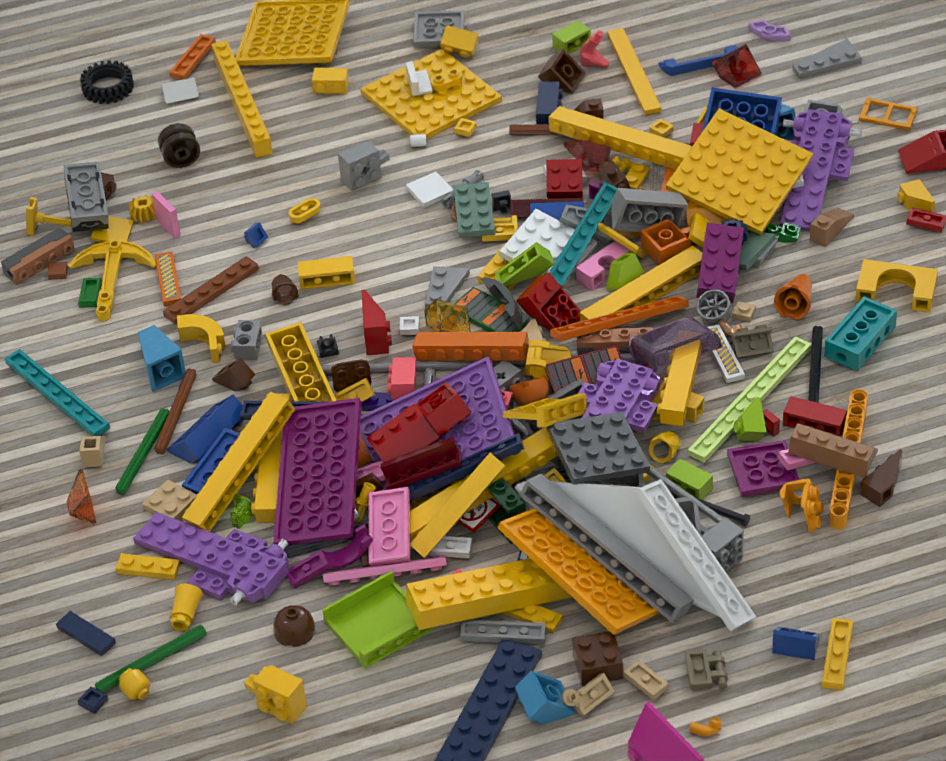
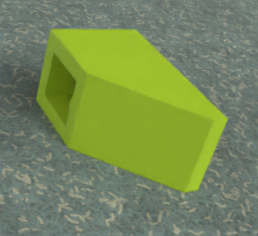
[606,253,644,291]

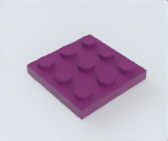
[727,440,800,497]

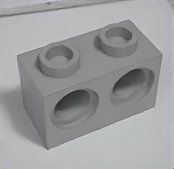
[231,320,262,360]

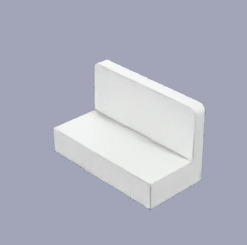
[406,61,432,96]
[161,77,199,104]

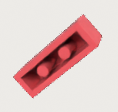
[387,357,417,401]

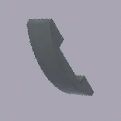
[482,277,522,329]

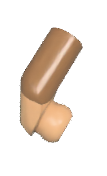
[718,319,745,337]

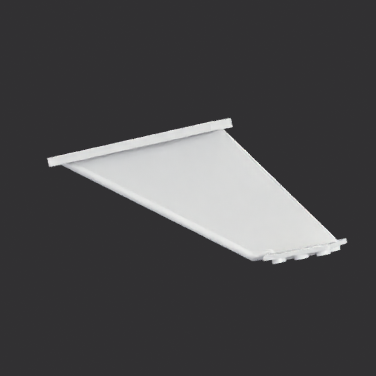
[515,479,756,632]

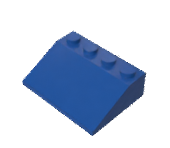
[702,87,782,135]

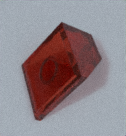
[711,44,762,88]
[563,139,611,172]

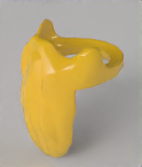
[649,431,682,463]

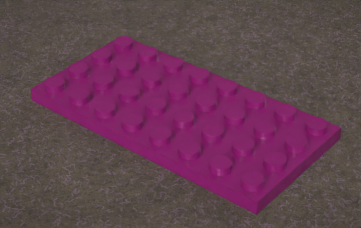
[273,398,362,546]

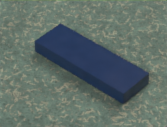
[56,611,116,656]

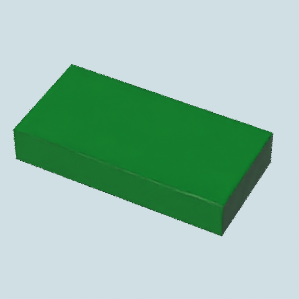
[78,278,102,308]

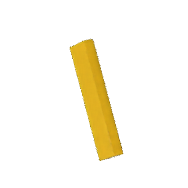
[821,618,853,691]

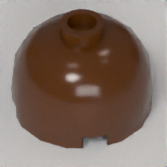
[273,605,315,647]

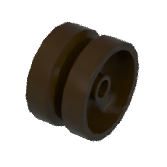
[157,123,200,168]

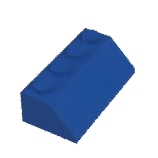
[166,394,244,463]

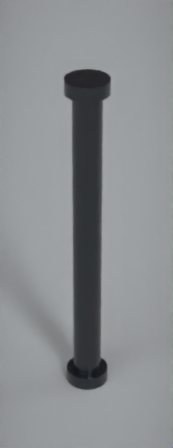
[668,489,750,526]

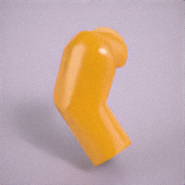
[689,717,722,737]

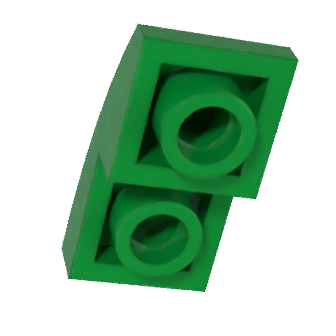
[764,222,801,242]

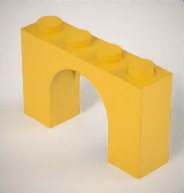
[855,259,938,313]

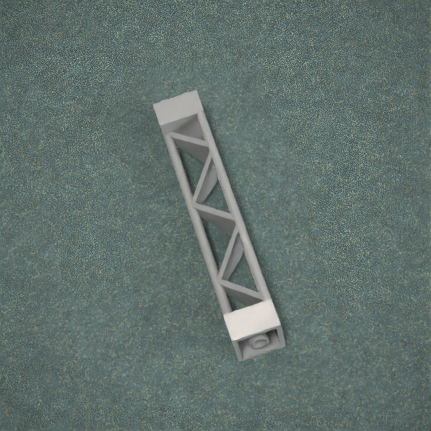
[541,415,744,572]

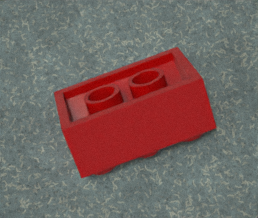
[366,404,441,462]

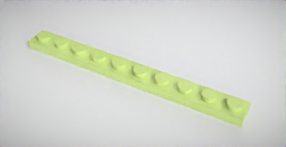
[688,336,811,463]

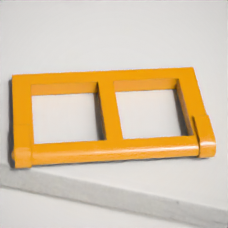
[859,97,918,131]

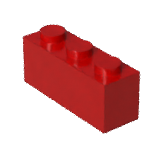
[783,396,847,436]

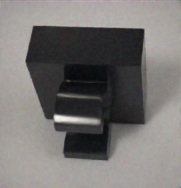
[492,190,511,213]
[317,334,339,358]

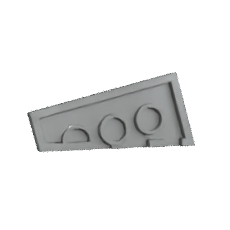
[792,38,862,79]

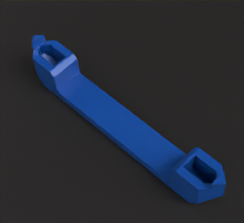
[658,45,740,76]

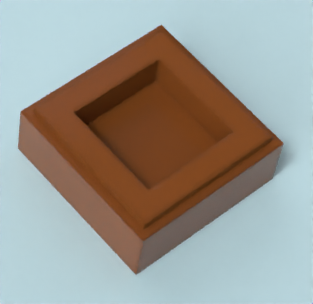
[48,262,68,280]

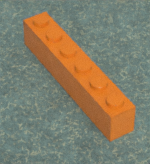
[412,332,529,361]

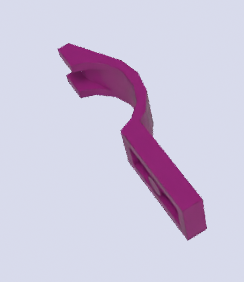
[287,524,373,589]

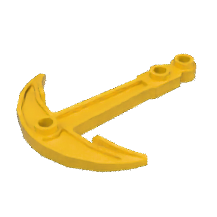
[68,240,156,321]

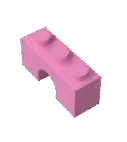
[576,241,631,291]

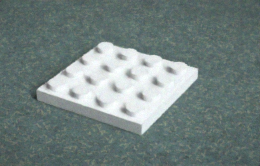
[499,209,598,287]

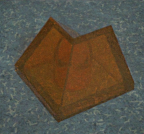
[66,469,97,524]

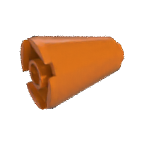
[774,274,812,320]

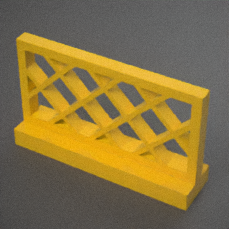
[503,393,587,427]

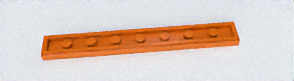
[550,296,689,341]

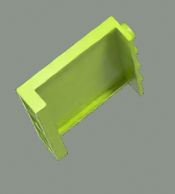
[322,570,435,669]

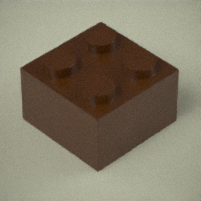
[572,631,623,686]

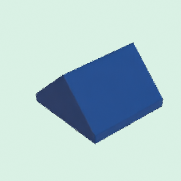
[772,627,820,660]

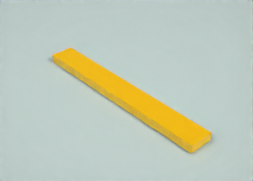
[607,28,661,115]

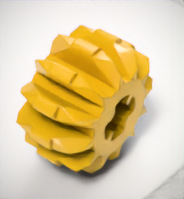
[129,195,156,224]

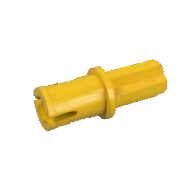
[354,482,376,522]

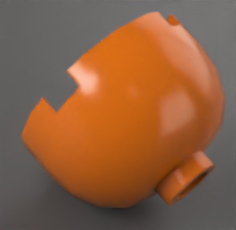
[509,376,549,406]

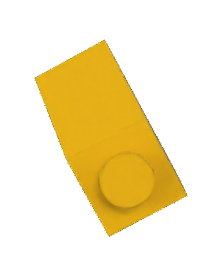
[897,179,935,212]

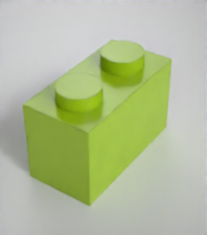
[552,21,591,54]
[666,459,713,500]

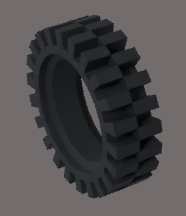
[80,60,134,104]

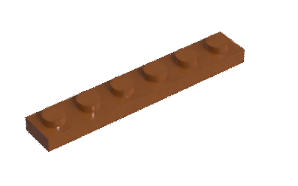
[163,256,259,325]

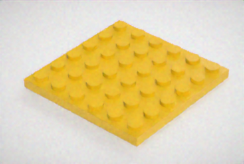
[235,0,350,66]
[360,49,502,139]
[666,109,814,235]

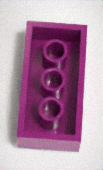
[696,223,744,303]

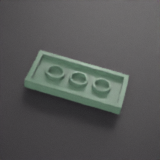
[453,182,495,238]

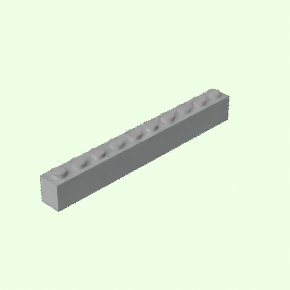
[519,474,694,623]

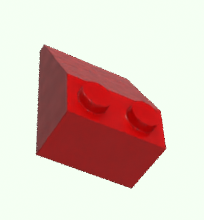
[361,290,392,355]
[415,382,471,435]

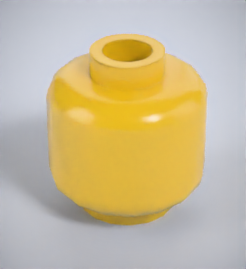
[119,669,150,700]

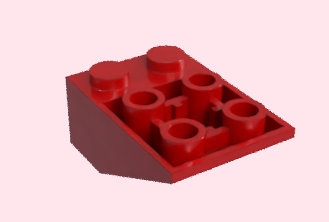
[898,129,946,174]
[516,272,581,331]

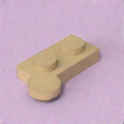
[561,673,615,716]

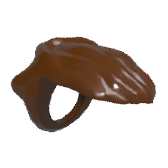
[272,274,299,305]

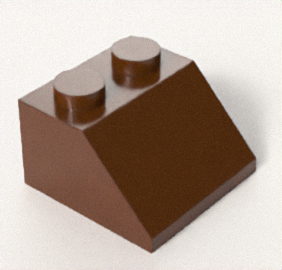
[538,49,586,94]

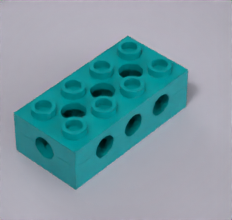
[824,297,897,371]

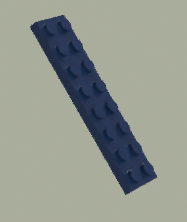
[434,640,542,761]

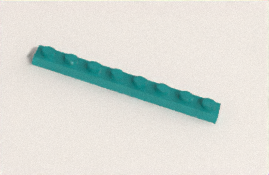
[549,181,617,287]
[4,349,110,436]

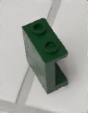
[487,478,526,544]

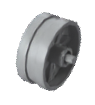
[696,289,732,325]

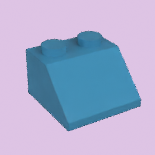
[515,670,576,724]

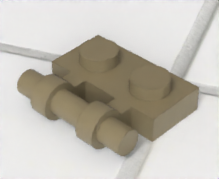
[685,650,728,690]

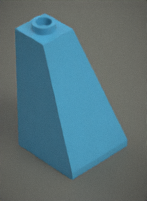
[138,325,186,392]

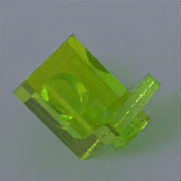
[230,494,253,529]

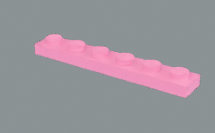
[323,556,446,586]

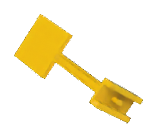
[26,197,134,242]

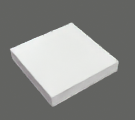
[406,172,453,208]

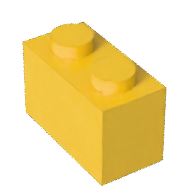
[440,25,479,58]
[312,68,349,94]

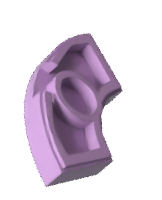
[748,20,791,42]

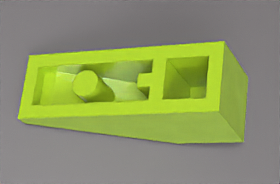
[495,242,554,286]

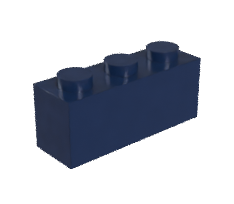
[536,82,563,124]

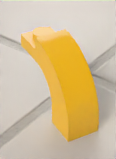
[177,314,226,363]

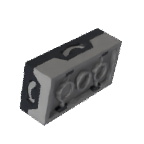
[63,161,109,232]

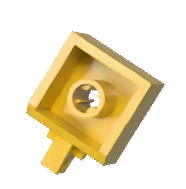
[244,665,307,725]

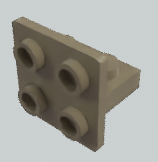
[730,325,774,359]

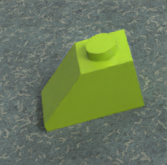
[733,397,766,441]

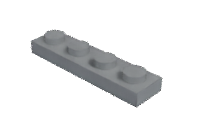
[460,620,546,645]

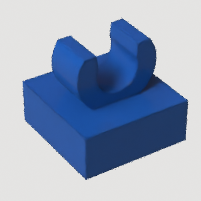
[243,222,268,248]

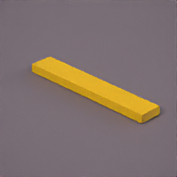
[410,453,506,558]

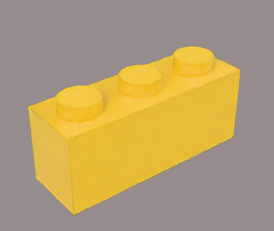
[298,256,355,290]

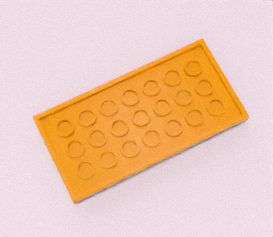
[497,508,660,635]

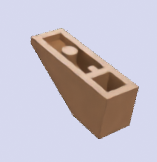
[810,208,854,247]

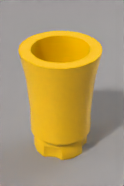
[170,583,203,632]

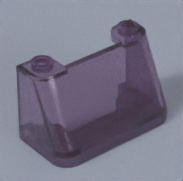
[628,317,723,372]

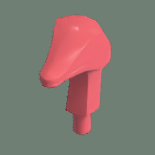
[580,30,609,67]

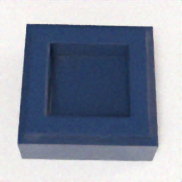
[77,687,108,714]

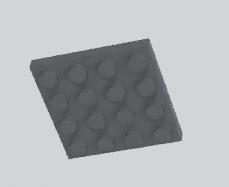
[546,412,650,485]

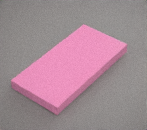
[369,487,410,567]

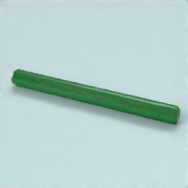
[115,408,169,495]
[94,625,206,693]

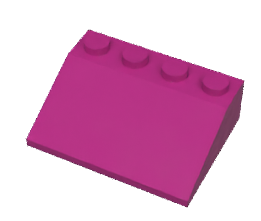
[627,701,704,761]

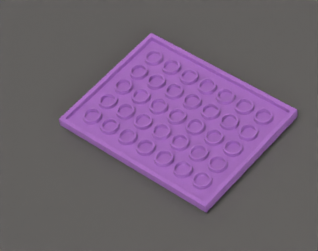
[360,357,515,491]

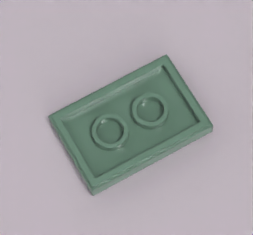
[739,230,776,270]

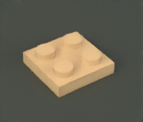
[142,479,197,520]

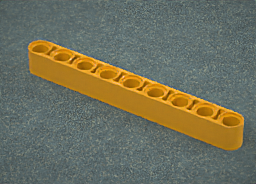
[829,389,868,530]

